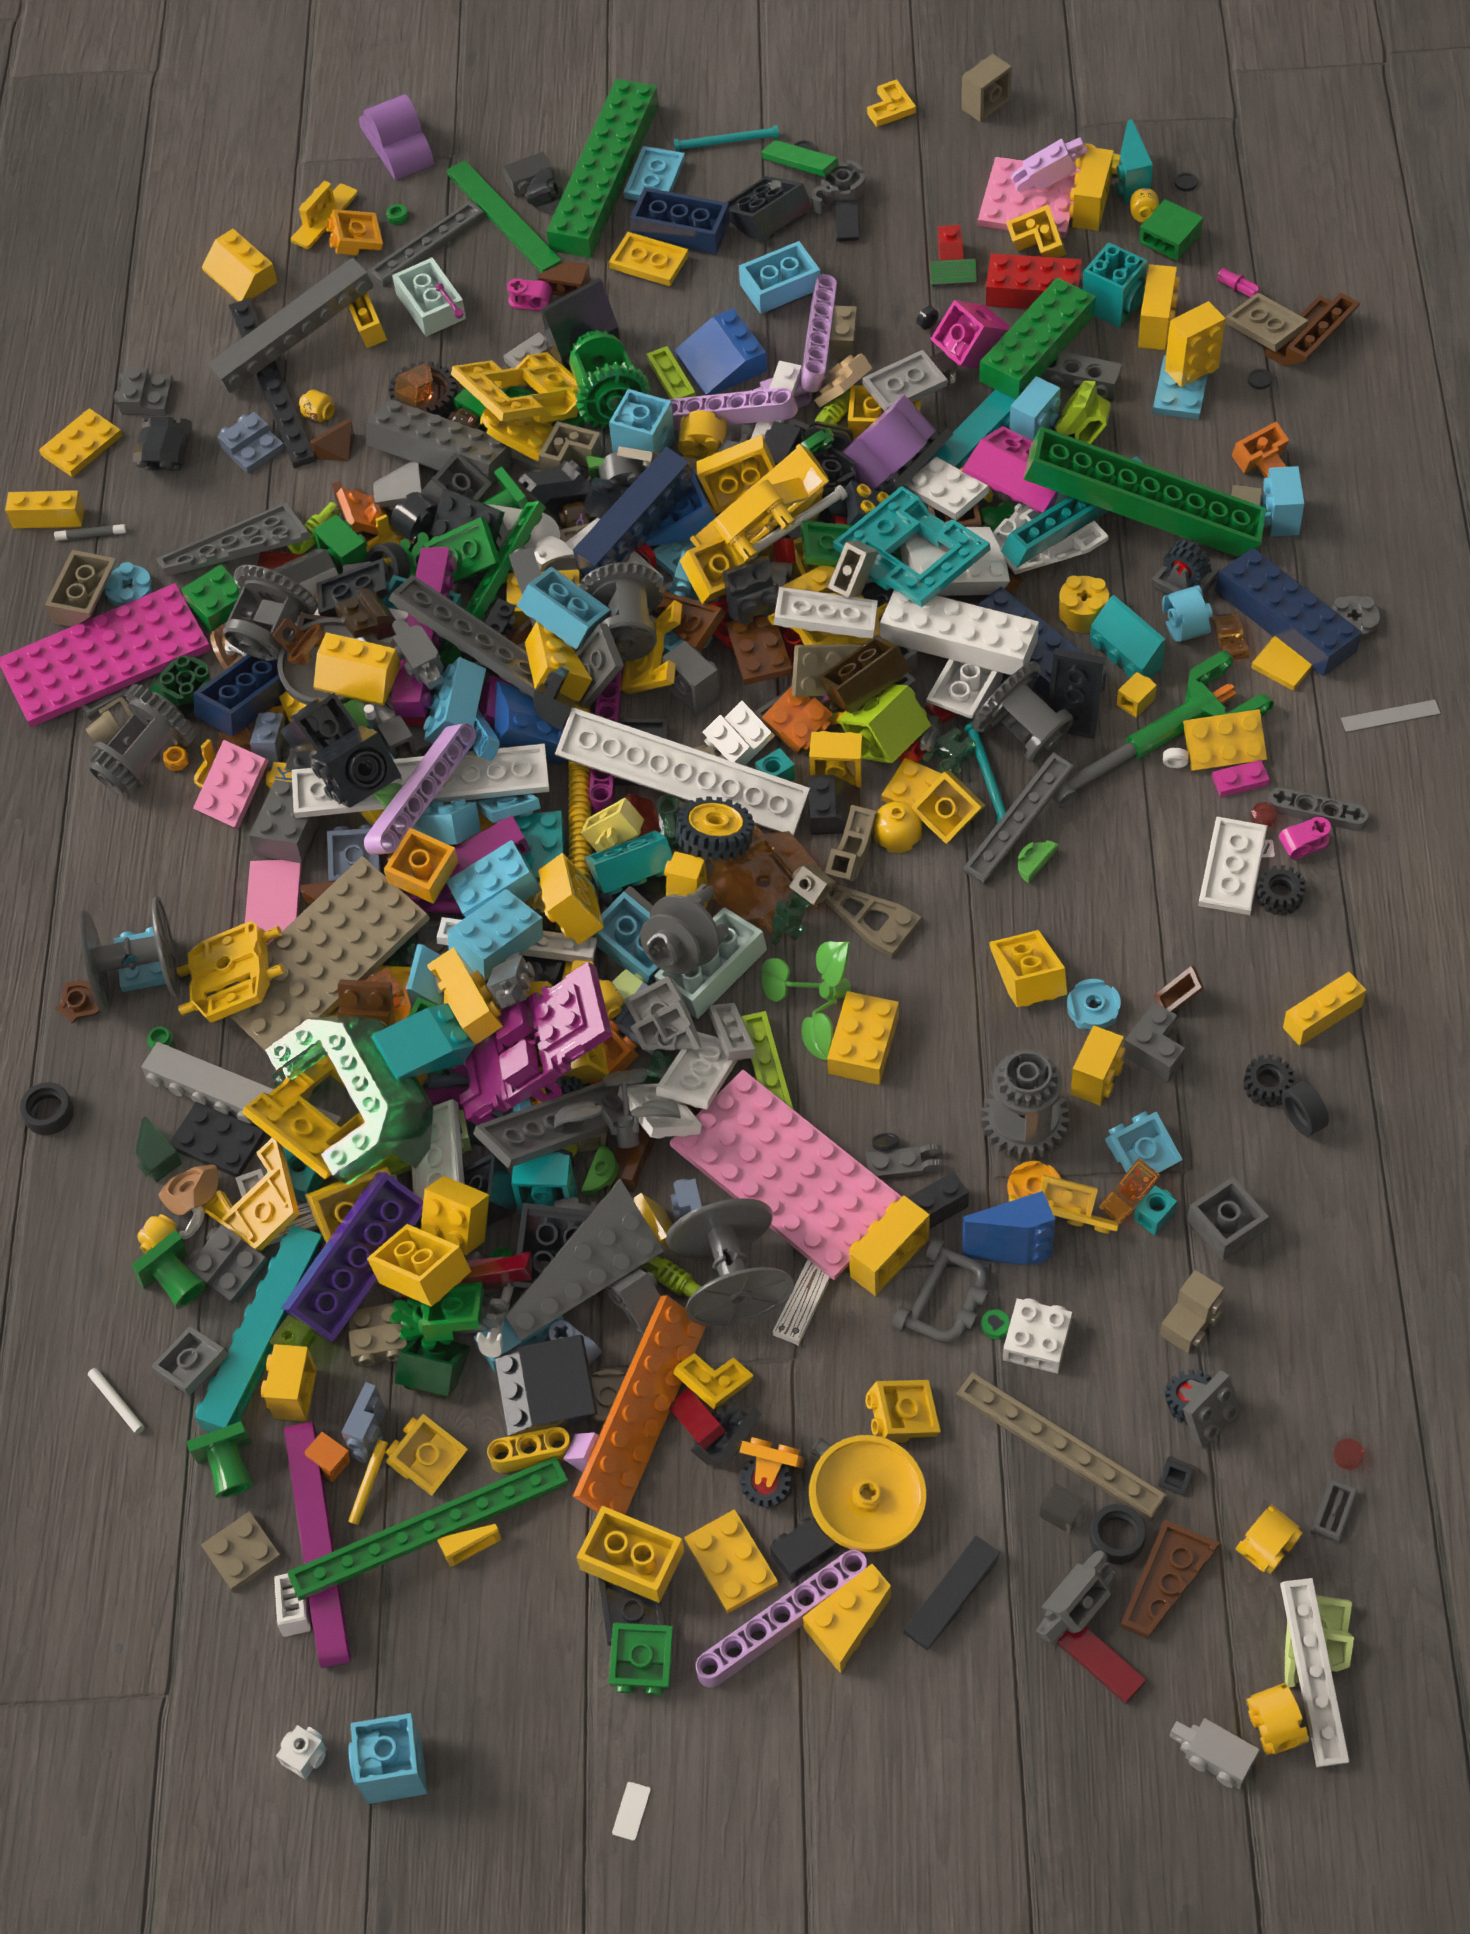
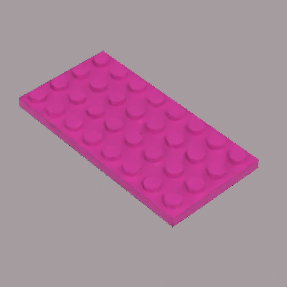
[0,583,211,728]

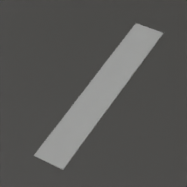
[1341,700,1441,732]

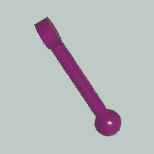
[435,283,464,319]

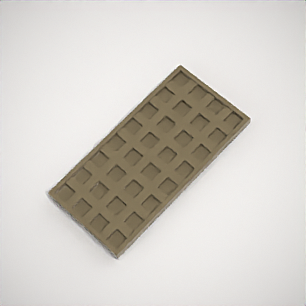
[224,856,430,1063]

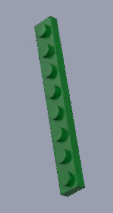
[439,501,546,668]

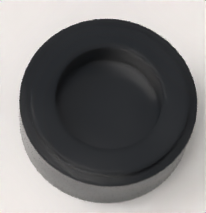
[916,306,939,330]

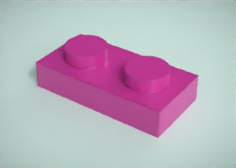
[1212,760,1270,798]

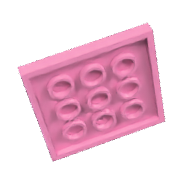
[978,157,1081,239]

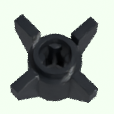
[525,167,563,213]

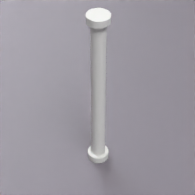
[751,485,847,559]

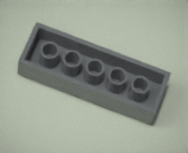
[366,399,512,488]

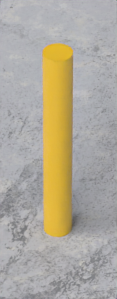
[348,1439,388,1526]

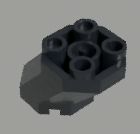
[133,417,192,471]
[813,450,859,523]
[516,459,593,513]

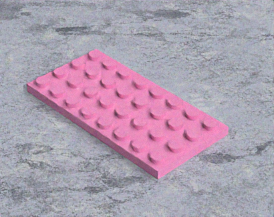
[670,1070,902,1280]

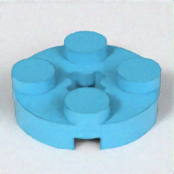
[104,562,152,607]
[1067,979,1121,1030]

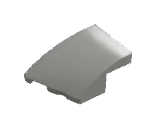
[373,461,422,508]
[623,975,701,1050]

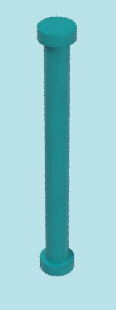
[674,125,779,152]
[964,722,1006,824]

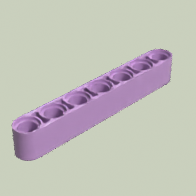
[800,274,837,392]
[667,388,798,430]
[364,723,476,855]
[696,1550,867,1688]

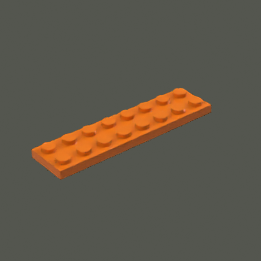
[573,1295,706,1515]

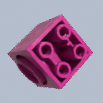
[931,300,1011,369]

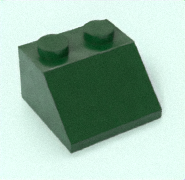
[395,1336,470,1397]

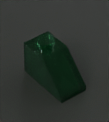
[135,1116,183,1183]

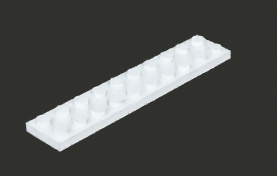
[555,707,810,837]
[292,744,549,818]

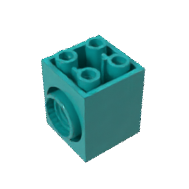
[1083,242,1148,328]

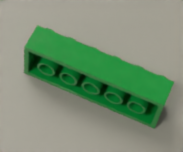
[979,278,1096,399]

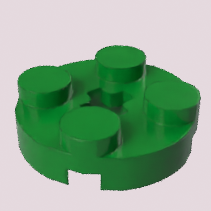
[801,428,835,454]

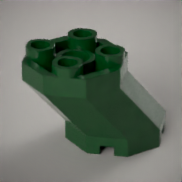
[150,655,212,715]

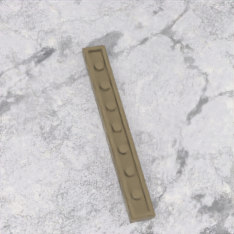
[956,1372,1167,1521]

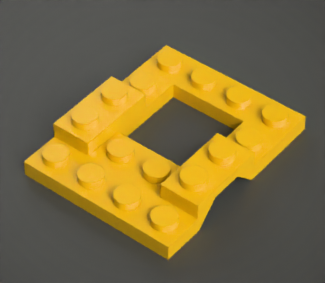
[451,352,579,424]
[242,1040,396,1179]

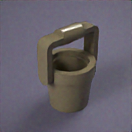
[85,697,133,745]

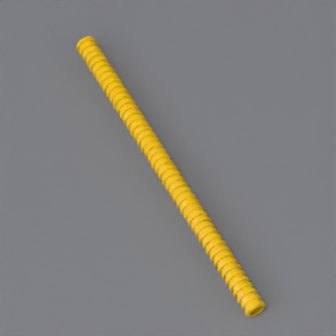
[568,645,592,882]

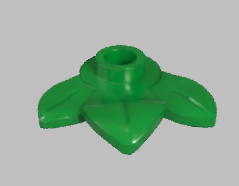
[979,501,1015,533]

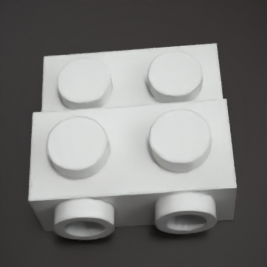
[703,701,775,766]

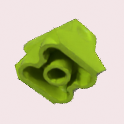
[1055,381,1111,444]

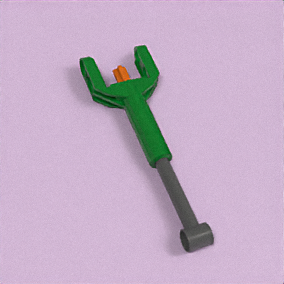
[1052,650,1274,808]

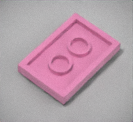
[193,740,269,829]

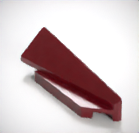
[399,1252,532,1298]

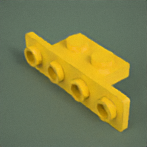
[291,181,358,249]
[1008,1174,1119,1234]

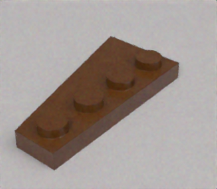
[651,591,727,652]
[1120,1520,1220,1639]

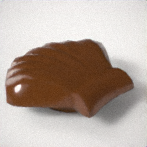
[55,980,100,1023]

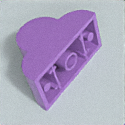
[359,94,435,181]
[843,394,936,490]

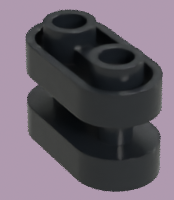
[804,421,854,455]

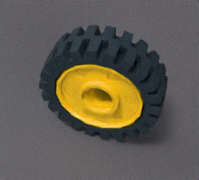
[676,796,754,861]

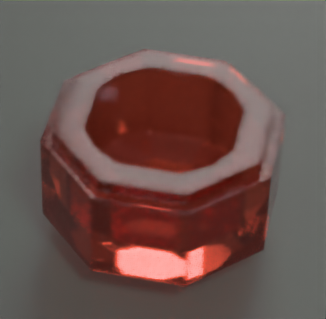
[1250,802,1277,827]

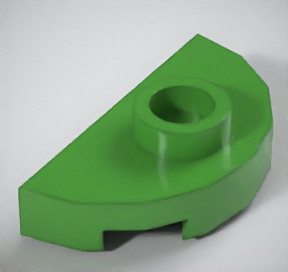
[1018,840,1059,884]
[581,1145,619,1196]

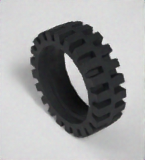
[389,361,458,419]

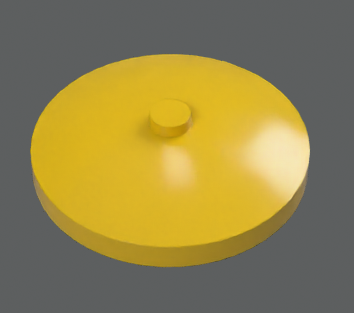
[809,1435,926,1552]

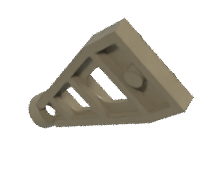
[824,883,921,959]

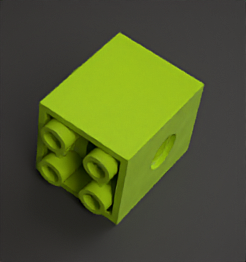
[838,684,931,763]

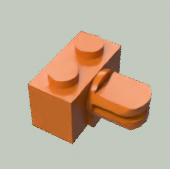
[1231,421,1289,478]

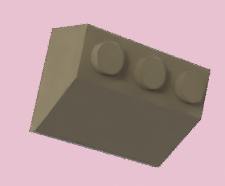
[45,550,117,627]

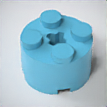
[1162,585,1213,642]

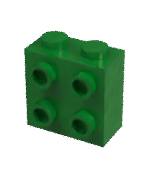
[1139,199,1203,261]

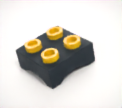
[844,481,889,525]

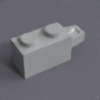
[1169,1718,1259,1789]

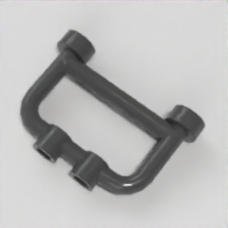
[891,1237,989,1342]

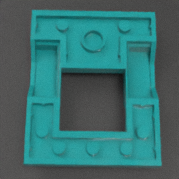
[833,486,991,608]

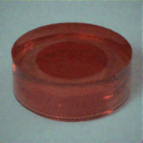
[1333,1438,1364,1469]

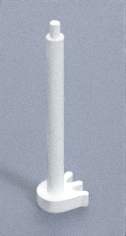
[476,1282,514,1358]

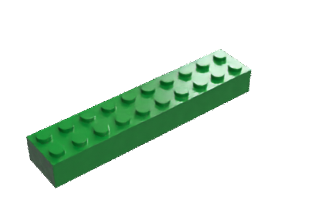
[546,79,659,258]
[1023,427,1266,557]

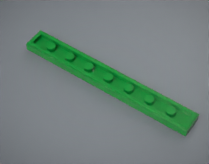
[447,160,562,273]

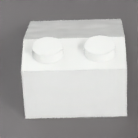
[926,659,1003,719]

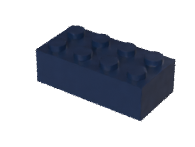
[630,187,730,254]
[193,654,286,737]

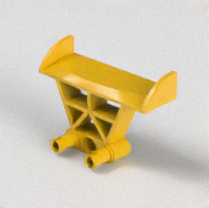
[690,444,829,562]

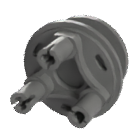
[640,884,730,975]

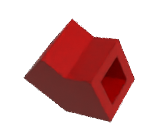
[899,740,926,762]

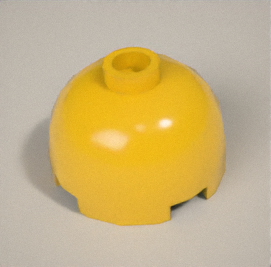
[872,801,923,853]

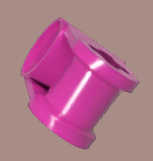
[507,278,552,311]
[1279,817,1331,860]

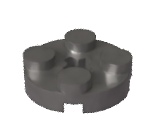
[1331,596,1380,640]

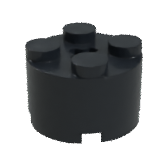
[390,492,438,546]

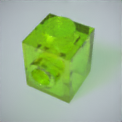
[269,1315,316,1349]

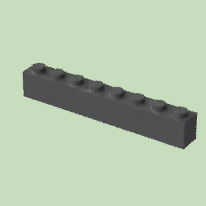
[207,258,374,393]

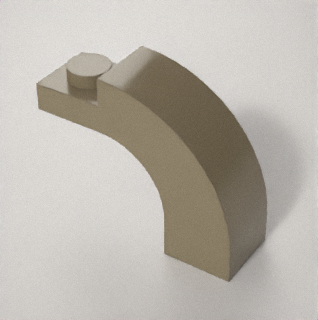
[825,805,877,881]

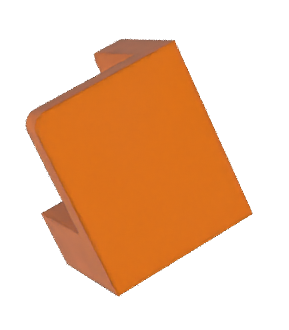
[305,1432,350,1483]

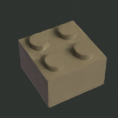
[962,54,1012,122]

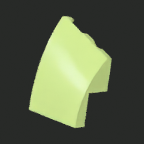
[1285,1595,1354,1687]

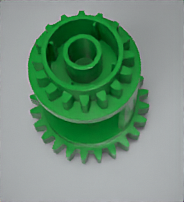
[569,330,651,430]

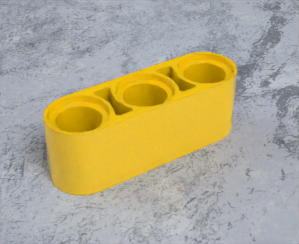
[487,1427,571,1473]

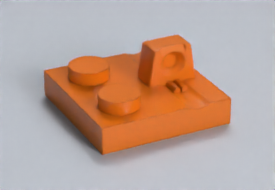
[337,487,393,535]

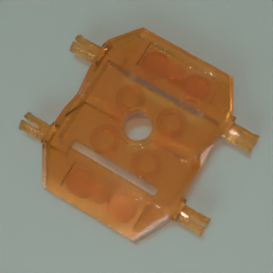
[707,824,822,935]

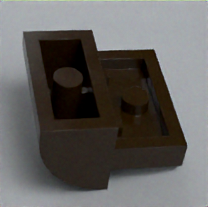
[335,588,396,640]

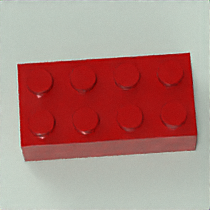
[986,253,1082,309]

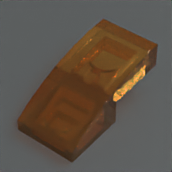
[1213,612,1250,660]

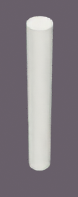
[88,1368,145,1434]

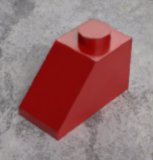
[938,225,963,261]

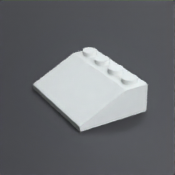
[900,527,1010,596]

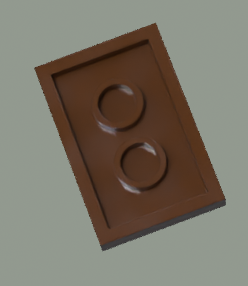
[726,614,792,685]

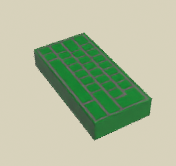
[930,259,976,285]

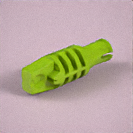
[815,387,851,425]
[287,502,341,556]
[643,1256,702,1298]

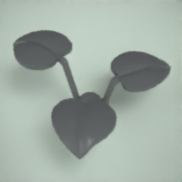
[554,1068,681,1148]

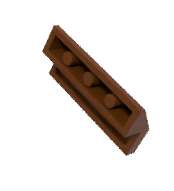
[1265,293,1360,366]

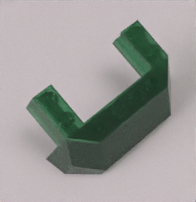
[265,1015,434,1185]

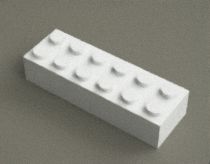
[880,590,1039,675]

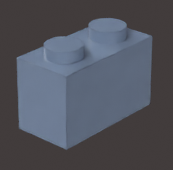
[250,712,286,767]

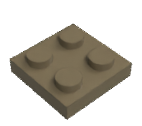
[201,1511,282,1592]

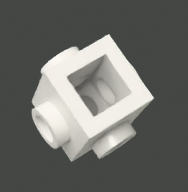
[276,1725,327,1780]

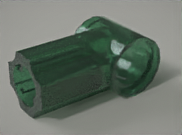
[656,795,680,849]

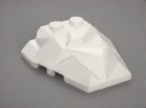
[993,493,1109,574]

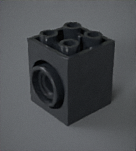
[280,693,359,768]
[310,726,402,808]

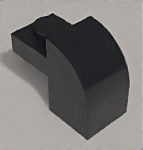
[533,666,577,730]

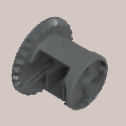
[578,563,665,661]
[223,565,318,661]
[972,661,1073,763]

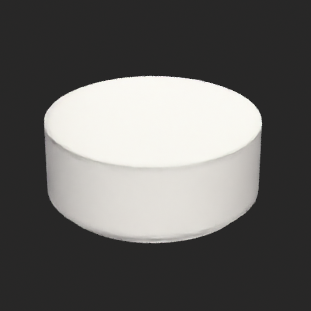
[1163,748,1189,768]

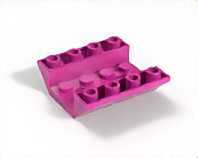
[962,426,1059,513]

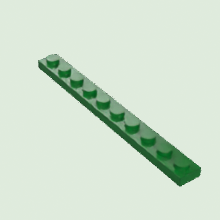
[287,1456,568,1601]

